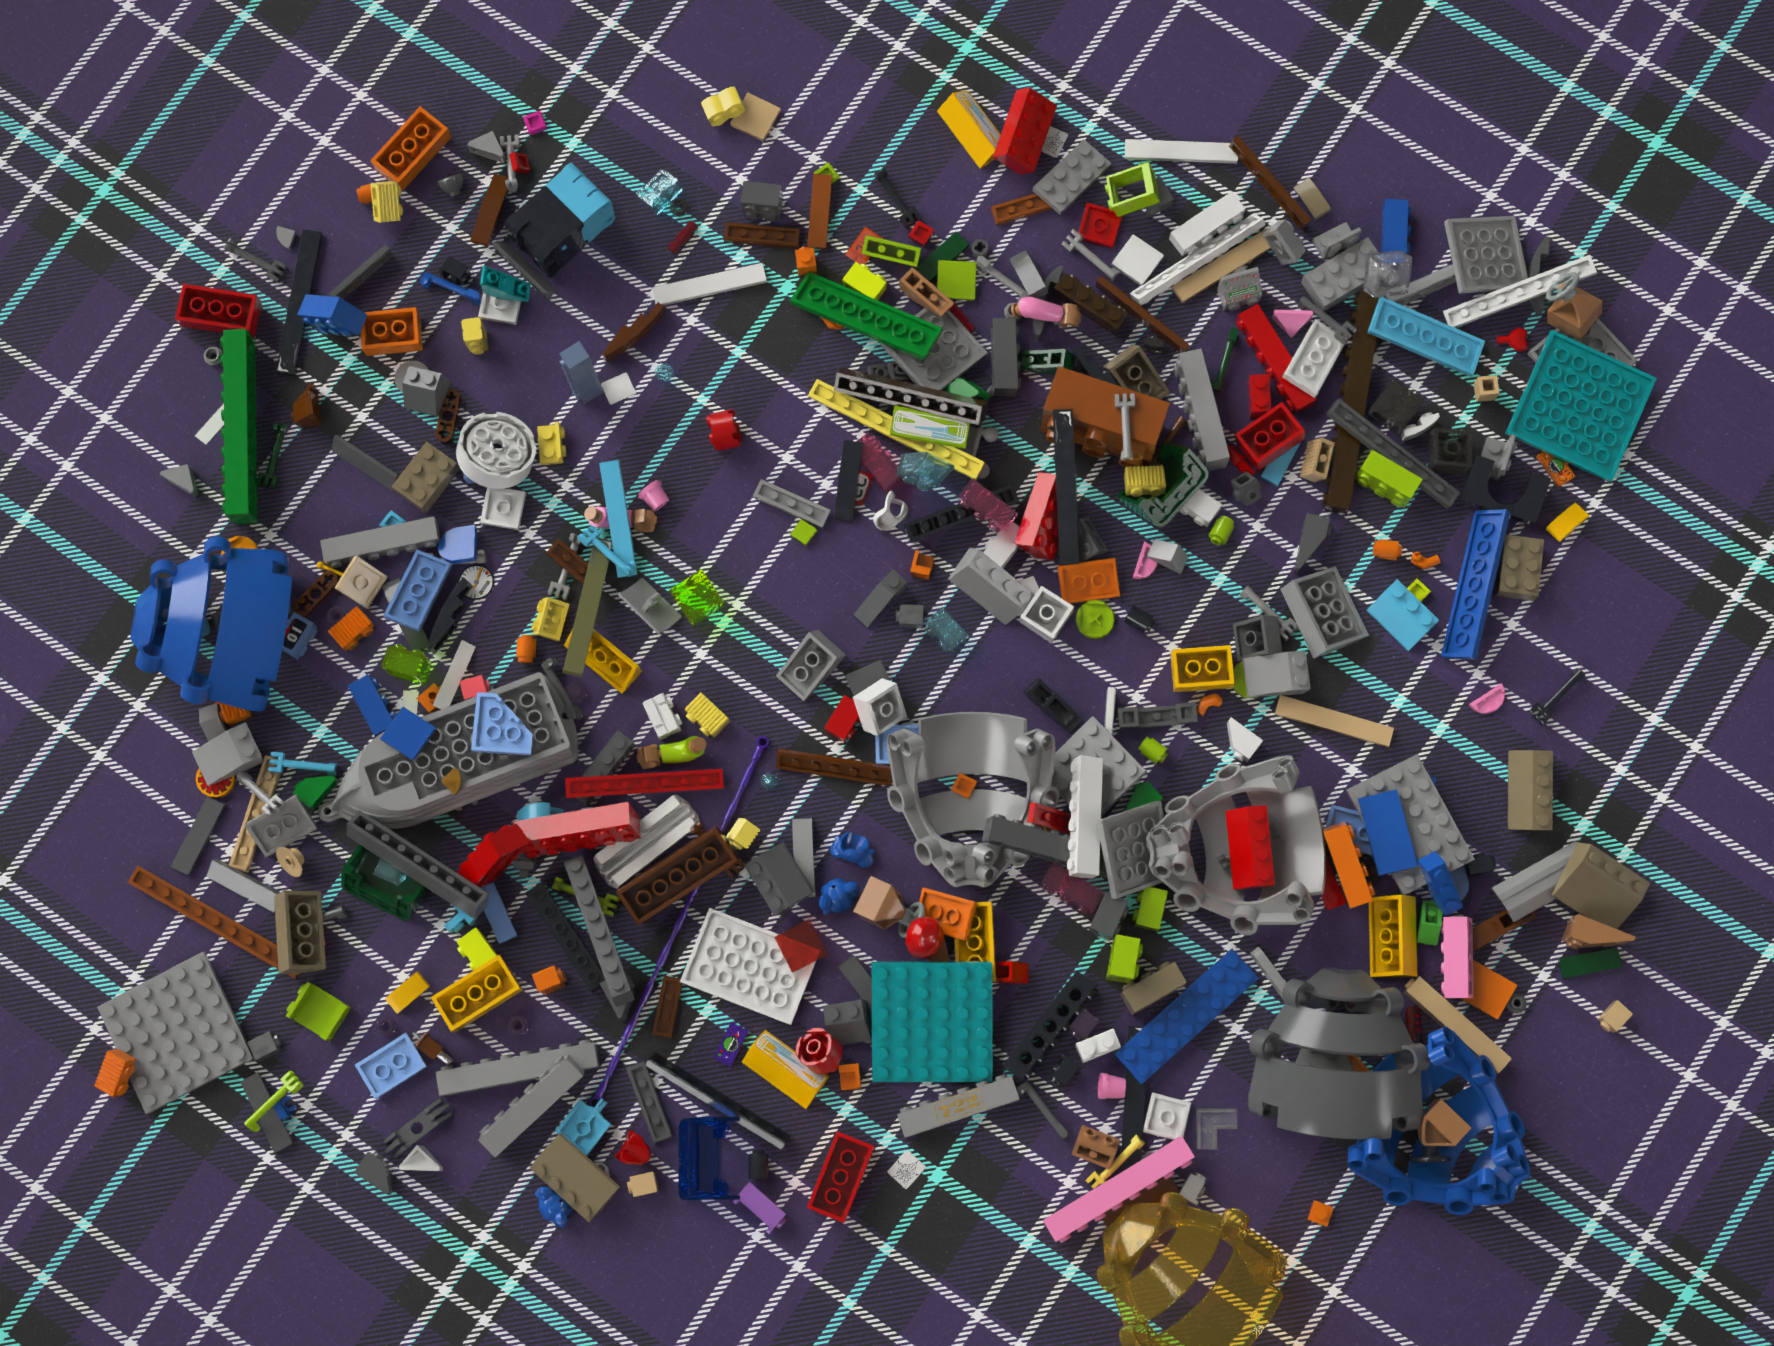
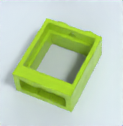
[1105,162,1160,217]

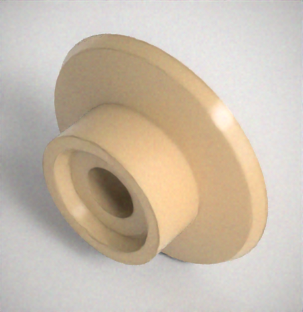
[276,847,305,877]

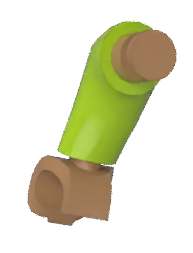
[636,736,706,769]

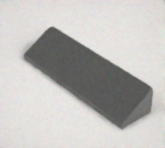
[493,241,557,300]
[332,435,399,491]

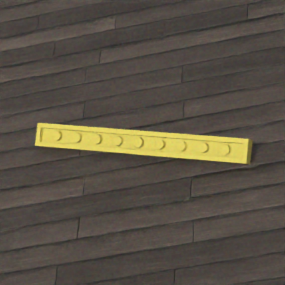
[808,379,985,480]

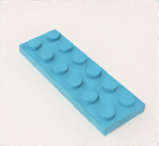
[1367,297,1485,377]

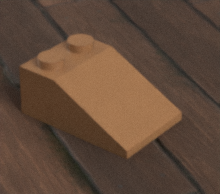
[1561,914,1636,949]

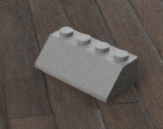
[948,548,1035,625]

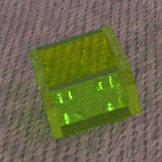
[669,569,724,626]
[381,644,432,685]

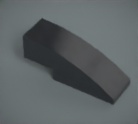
[1023,678,1082,733]

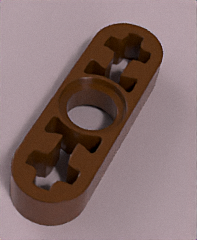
[436,389,461,444]
[293,571,339,618]

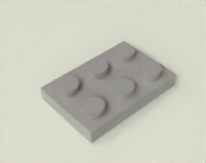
[245,794,317,857]

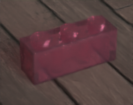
[857,432,905,494]
[957,478,1018,533]
[1041,862,1105,915]

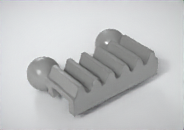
[958,427,999,478]

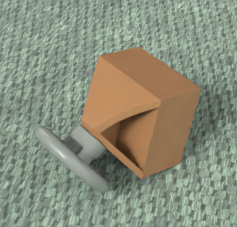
[1546,272,1602,340]
[853,876,925,938]

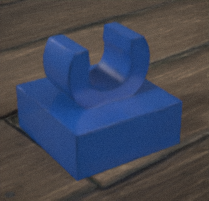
[273,1096,297,1120]

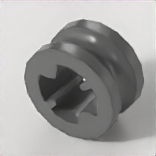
[972,239,988,258]

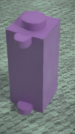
[733,1182,787,1234]

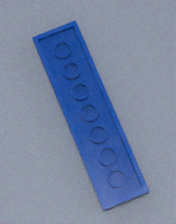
[1441,509,1511,660]
[1114,948,1259,1085]

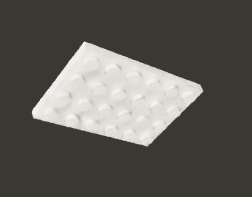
[680,908,820,1025]

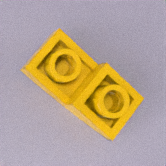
[1546,502,1589,542]
[385,971,430,1014]

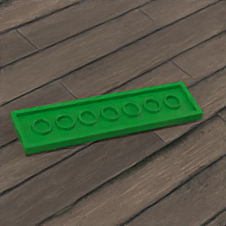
[790,271,943,361]

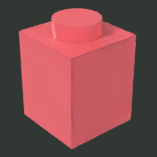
[459,675,491,700]

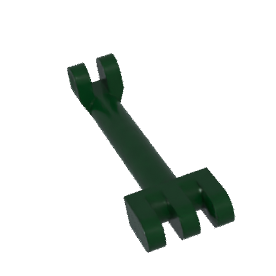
[1210,327,1238,392]
[256,423,287,490]

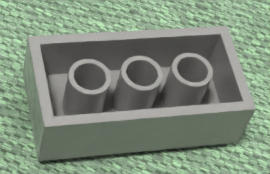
[1301,237,1389,312]

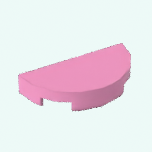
[1132,542,1157,580]
[1469,683,1505,714]

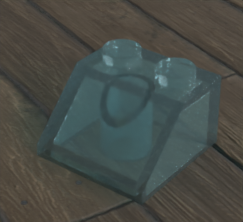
[896,452,954,491]

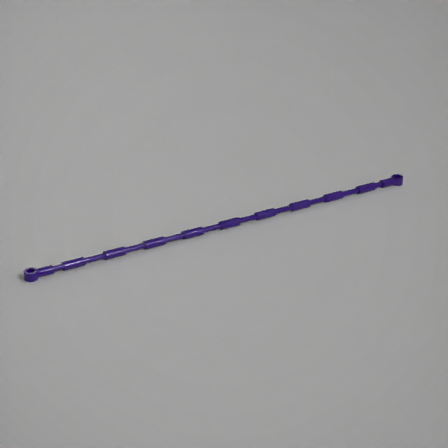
[589,736,769,1107]

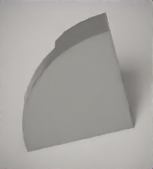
[276,226,296,250]

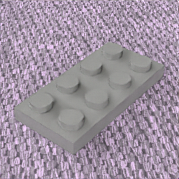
[1032,139,1111,215]

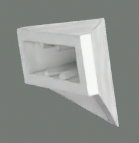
[399,1145,443,1171]

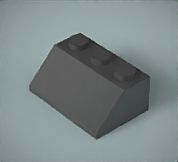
[744,842,814,916]

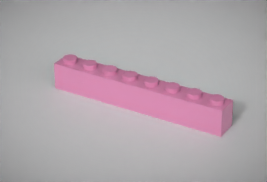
[1042,1136,1195,1243]

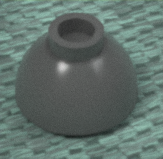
[438,174,463,197]

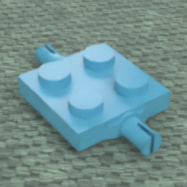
[555,1098,612,1156]

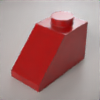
[992,961,1029,984]

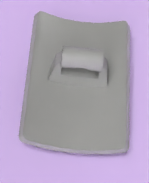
[618,578,682,634]

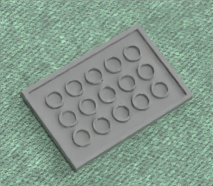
[1346,754,1475,895]

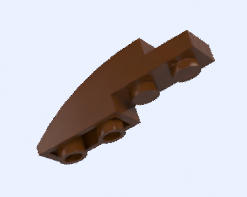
[1473,909,1537,952]

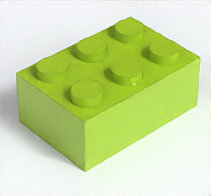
[1355,450,1423,508]
[1106,934,1143,984]

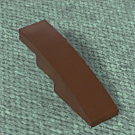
[470,174,509,247]
[602,302,666,362]

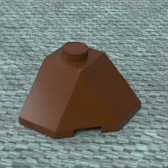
[291,383,322,428]

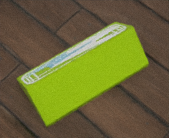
[890,405,971,449]

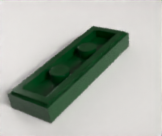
[915,231,969,282]
[1558,947,1622,979]

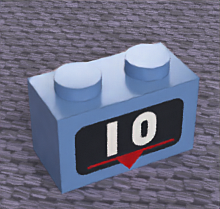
[282,612,318,660]

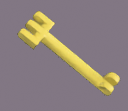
[1085,1134,1145,1189]

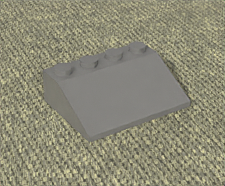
[1280,566,1369,659]

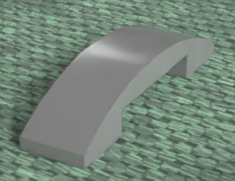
[792,818,816,897]

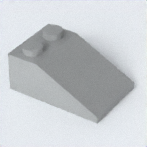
[776,630,846,701]
[1242,651,1311,697]
[192,722,263,787]

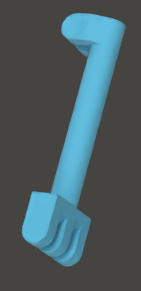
[577,525,637,577]
[268,752,338,776]

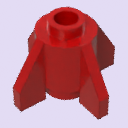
[615,1130,652,1165]

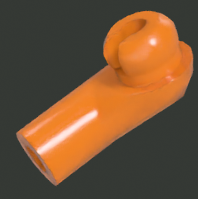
[1411,552,1440,569]

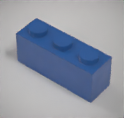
[1381,199,1411,260]
[347,674,396,737]
[1418,851,1463,917]

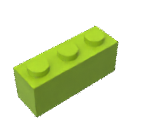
[861,235,922,267]

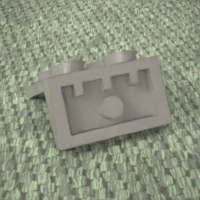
[1312,222,1362,260]
[1481,434,1517,481]

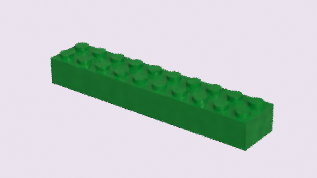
[220,329,258,525]

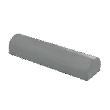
[1383,264,1456,305]

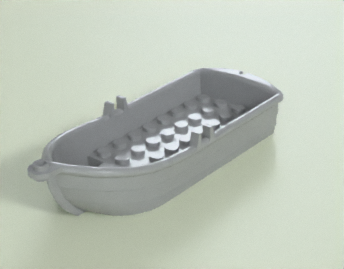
[318,672,579,829]

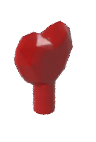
[1496,327,1528,352]

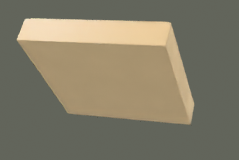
[730,92,781,142]
[335,556,388,609]

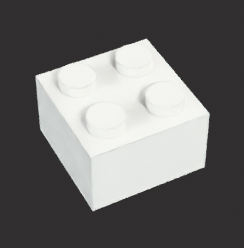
[1019,586,1074,643]
[853,678,907,736]

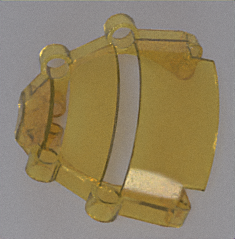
[1097,1192,1288,1346]

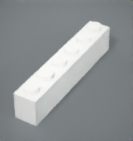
[1067,755,1103,879]

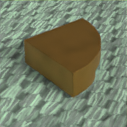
[441,767,461,796]

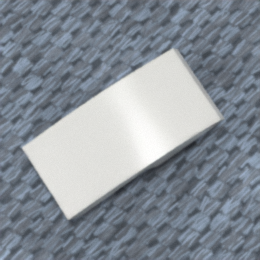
[1401,412,1440,442]

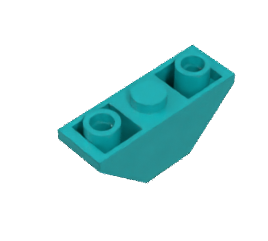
[480,266,531,302]

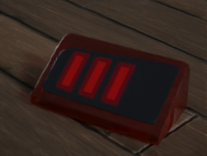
[1404,1006,1424,1045]

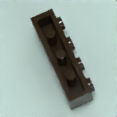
[1053,273,1128,336]

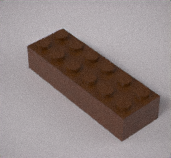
[616,825,739,925]

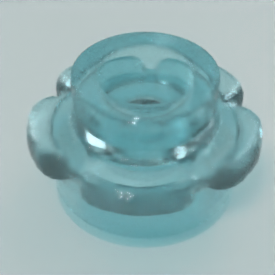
[655,363,674,381]
[759,772,778,790]

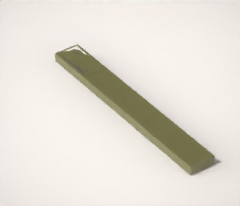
[562,538,613,677]

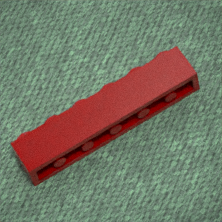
[1236,304,1317,415]

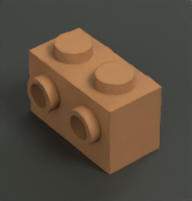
[1071,1125,1120,1169]

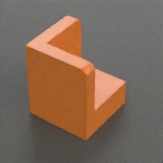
[910,550,934,580]
[839,1063,861,1090]

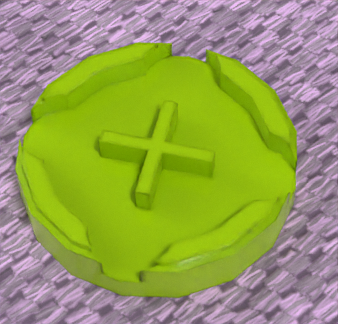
[1076,600,1115,639]

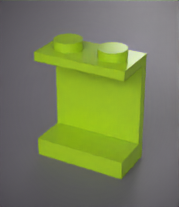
[286,982,352,1042]

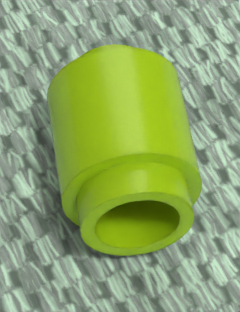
[1209,516,1234,546]
[1138,737,1168,764]

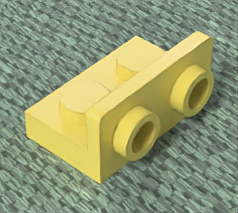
[537,421,567,465]
[532,597,569,641]

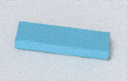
[1261,442,1301,487]

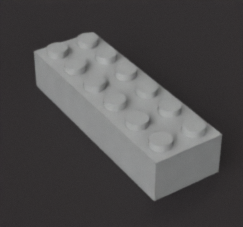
[1174,348,1230,471]

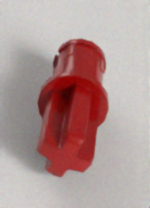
[1227,444,1255,476]

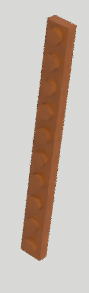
[127,865,299,979]

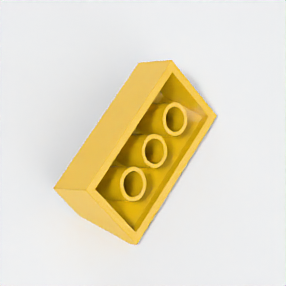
[1369,895,1417,978]
[431,955,523,1033]

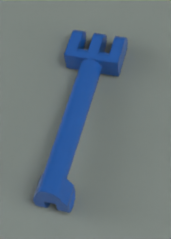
[420,272,482,305]

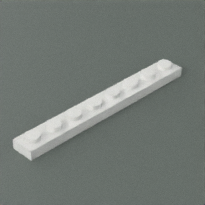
[1130,213,1265,305]
[1443,255,1597,328]

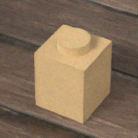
[1474,375,1500,402]
[1598,1000,1633,1033]
[627,1172,659,1197]

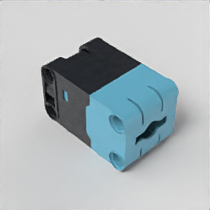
[504,163,615,278]

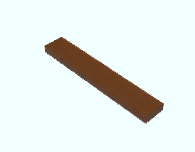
[1229,135,1311,230]
[1095,276,1189,353]
[775,748,892,786]

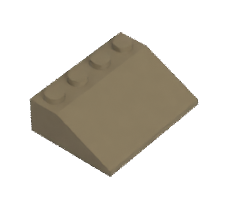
[1551,843,1650,929]

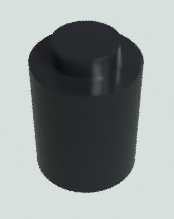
[1124,605,1155,633]
[748,1150,768,1179]

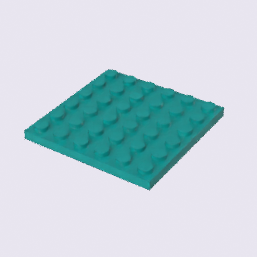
[1505,330,1657,482]
[872,961,993,1082]

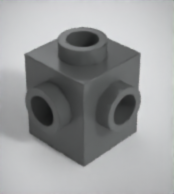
[1231,471,1262,506]

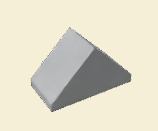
[467,131,506,163]
[159,464,199,497]
[1147,539,1188,574]
[199,703,227,741]

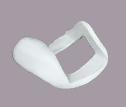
[873,491,908,531]

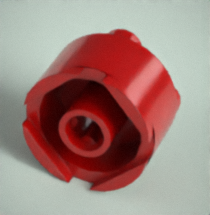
[706,409,742,451]
[796,1028,842,1075]

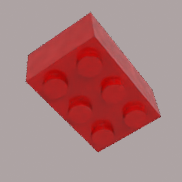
[1235,402,1305,471]

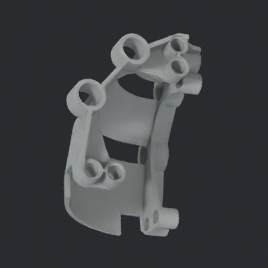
[887,712,1060,887]
[1146,756,1326,936]

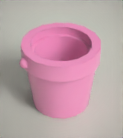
[638,480,669,512]
[1098,1073,1126,1099]

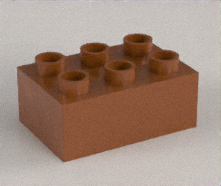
[1041,366,1170,467]

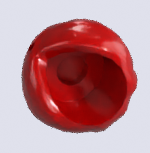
[905,916,944,958]

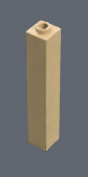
[1403,976,1512,1074]

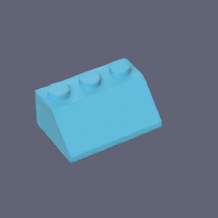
[1366,579,1439,651]

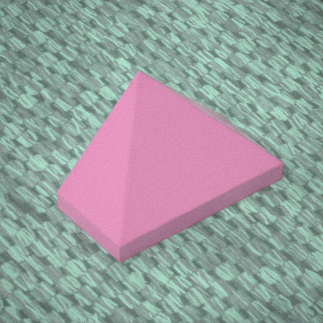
[1272,310,1313,338]

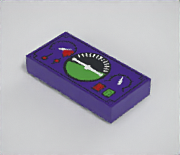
[713,1022,749,1067]

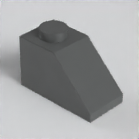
[354,1151,393,1195]

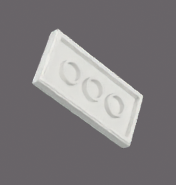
[1282,319,1347,398]

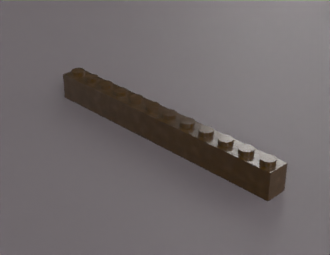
[1322,287,1384,514]

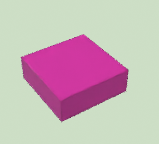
[523,111,547,135]

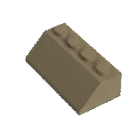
[1508,750,1553,830]
[274,890,326,974]
[530,1133,620,1222]

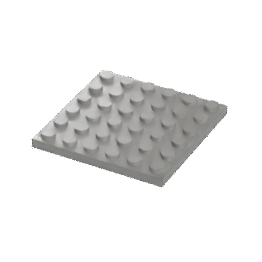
[97,952,254,1114]

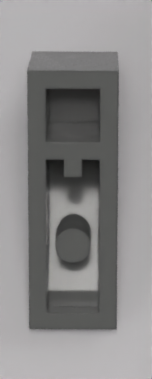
[1293,513,1332,573]
[853,569,907,628]

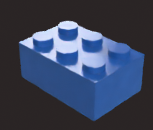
[297,294,367,337]

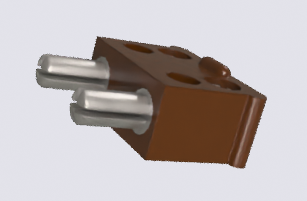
[412,1032,453,1065]

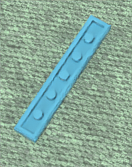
[599,460,638,578]

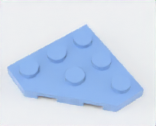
[471,692,533,756]

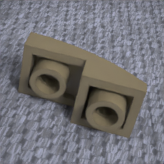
[1293,178,1331,220]

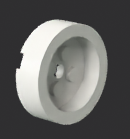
[456,412,536,489]

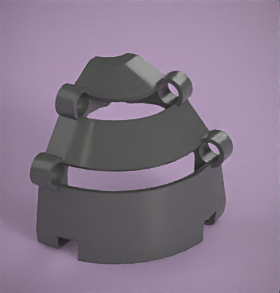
[1248,967,1430,1139]

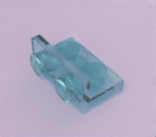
[636,169,683,215]

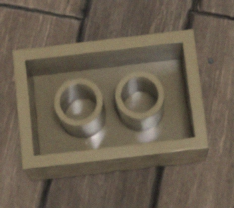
[391,441,460,514]
[1495,535,1544,601]
[1120,961,1187,1015]

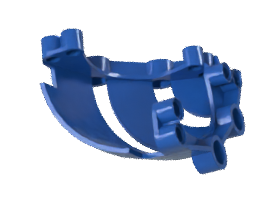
[130,536,292,711]
[1348,1027,1531,1215]

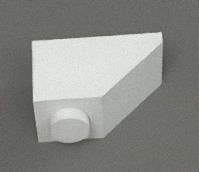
[1227,717,1263,762]

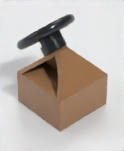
[1410,1099,1471,1163]

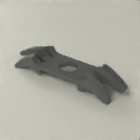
[384,1098,453,1158]

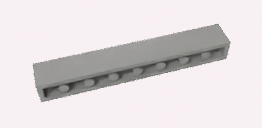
[436,1039,600,1097]

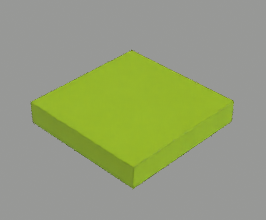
[937,260,976,301]

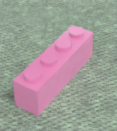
[1441,917,1473,999]

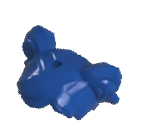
[830,832,875,868]
[819,878,860,915]
[535,1187,573,1228]

